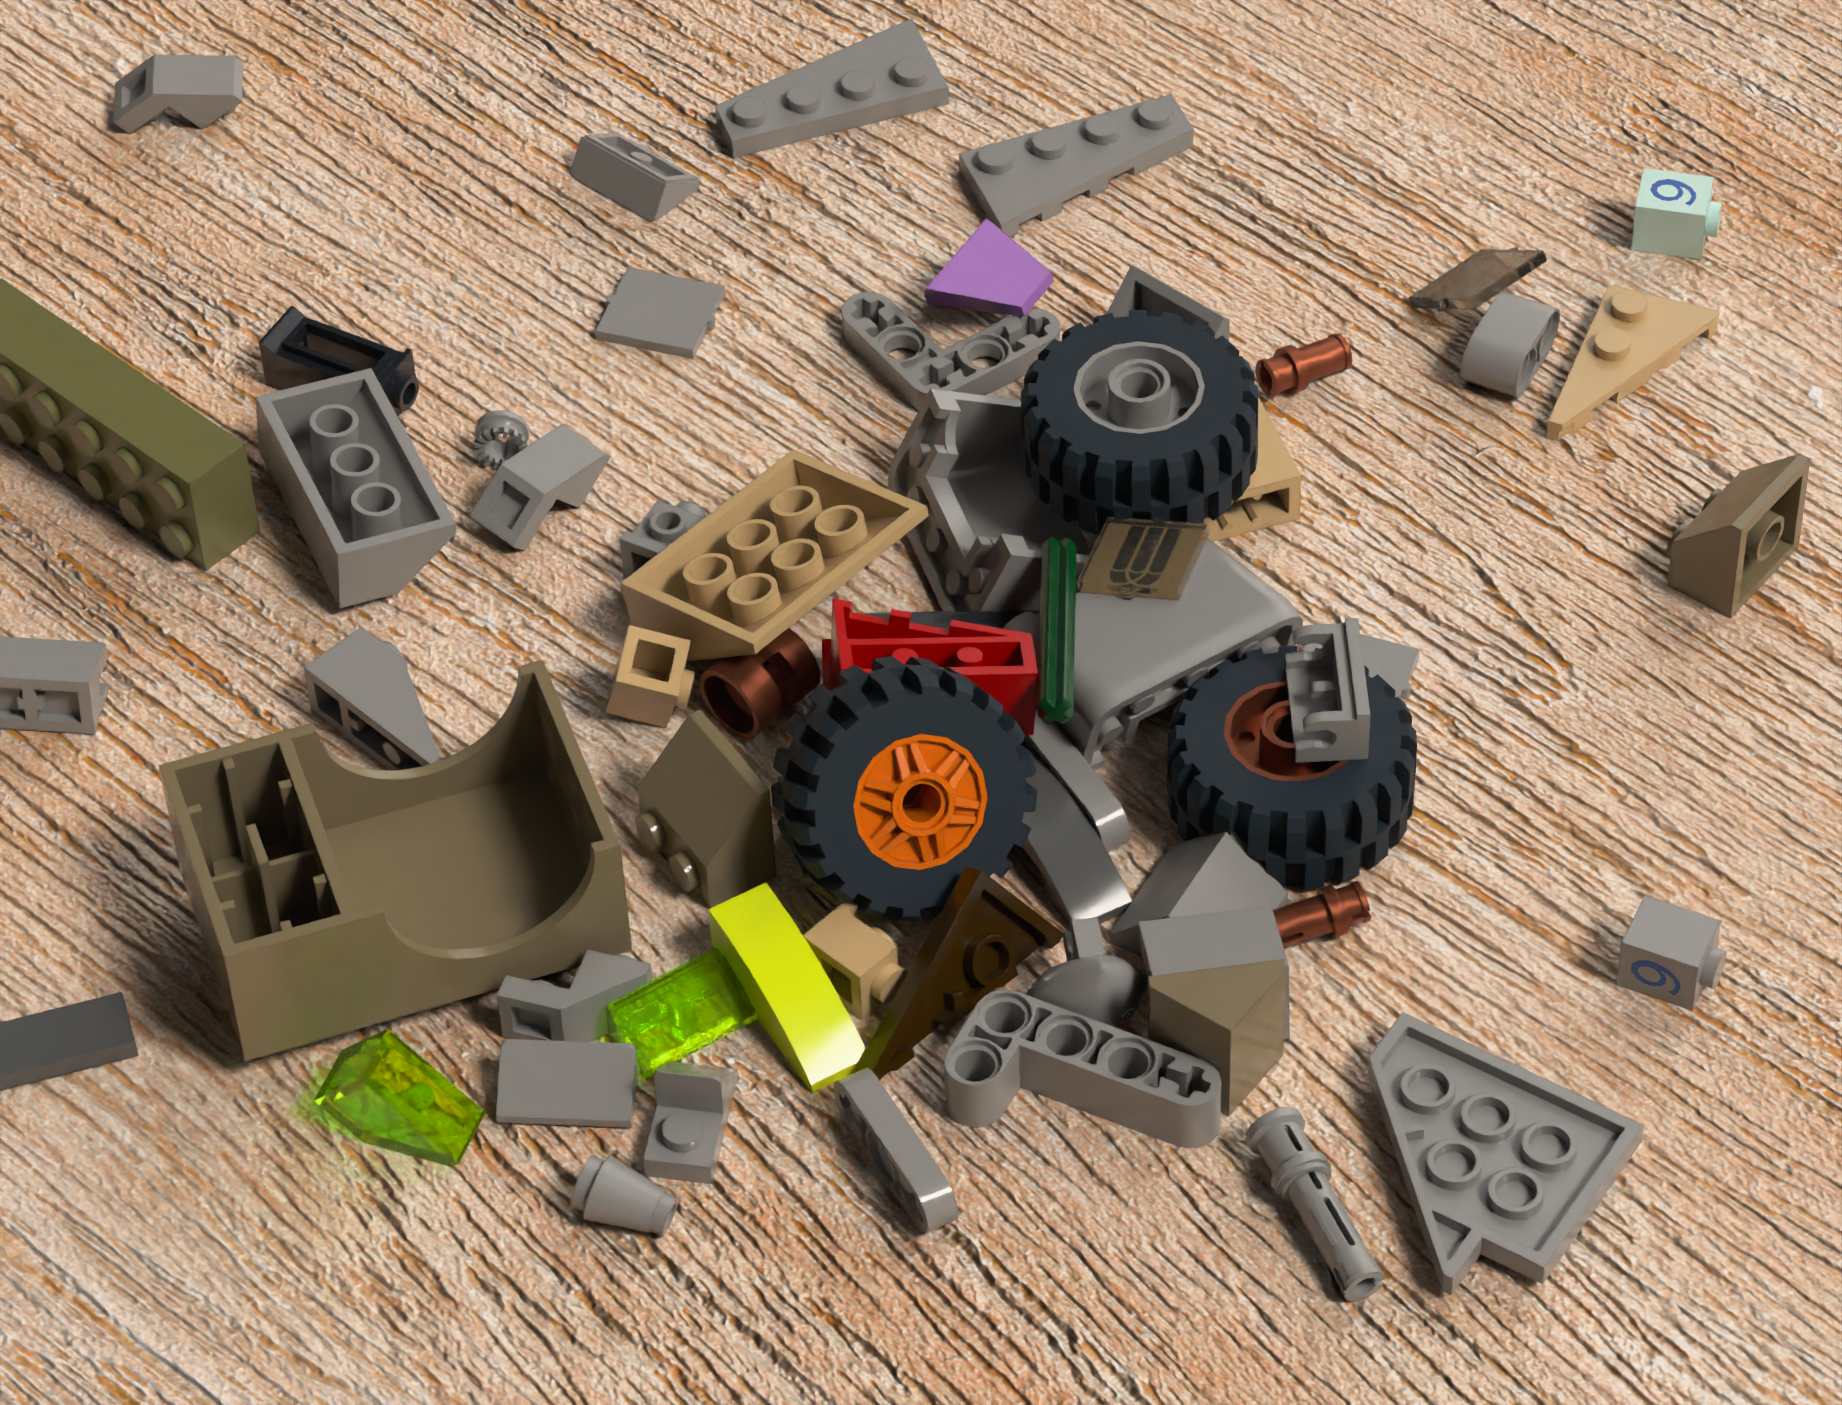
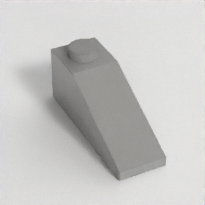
[304,627,441,770]

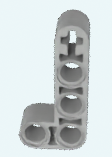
[944,990,1222,1148]

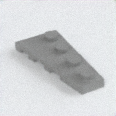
[715,18,949,158]
[959,94,1194,238]

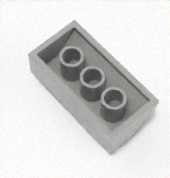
[256,368,456,608]

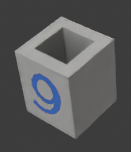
[1617,896,1727,1011]

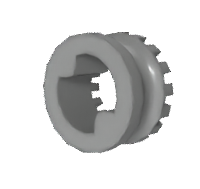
[473,410,529,470]

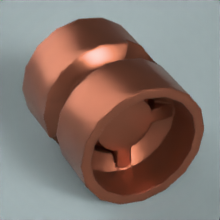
[700,628,820,739]

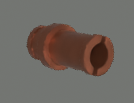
[1255,333,1352,397]
[1273,881,1371,948]

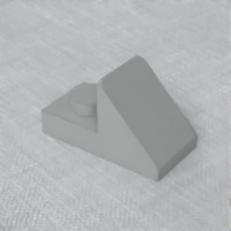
[643,1061,738,1184]

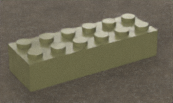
[0,279,260,571]

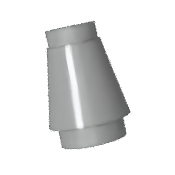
[570,1155,679,1236]

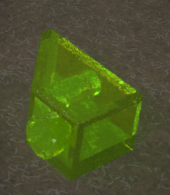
[314,1028,486,1167]

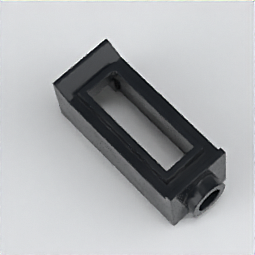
[259,305,419,416]

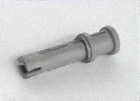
[1245,1106,1385,1301]

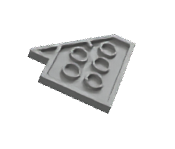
[1368,1012,1644,1295]

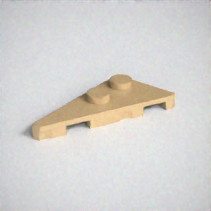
[1546,284,1720,441]

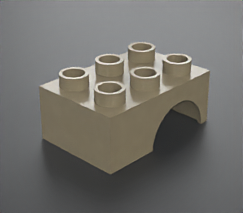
[158,660,632,1062]

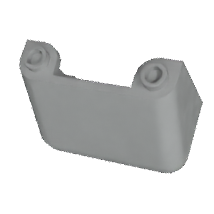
[888,389,1137,611]
[1003,534,1303,770]

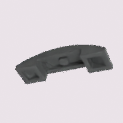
[1021,743,1132,927]

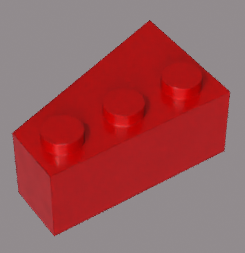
[830,598,1038,735]

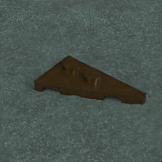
[855,867,1063,1081]

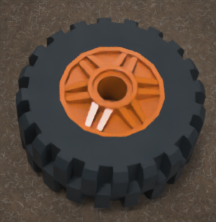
[771,656,1038,921]

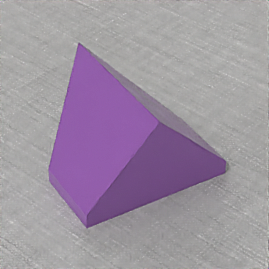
[924,218,1054,317]

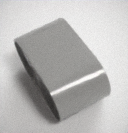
[1460,291,1560,398]

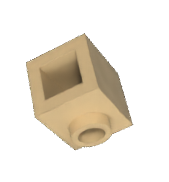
[605,625,695,728]

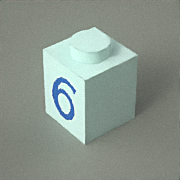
[1631,168,1722,260]

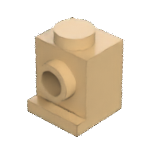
[803,901,907,1020]

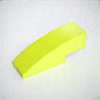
[708,883,866,1093]

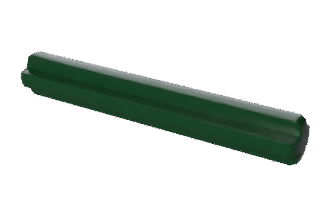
[1038,537,1077,724]

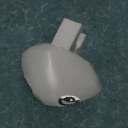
[1025,917,1146,1029]

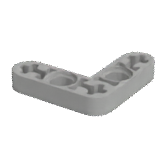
[842,292,1060,411]

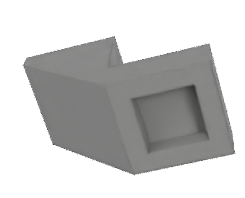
[113,54,243,134]
[469,424,611,551]
[497,949,655,1042]

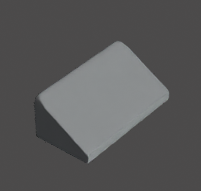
[571,132,701,221]
[496,1039,639,1128]

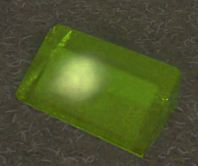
[606,948,757,1079]

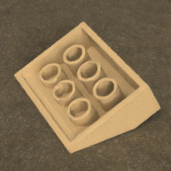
[620,449,929,661]

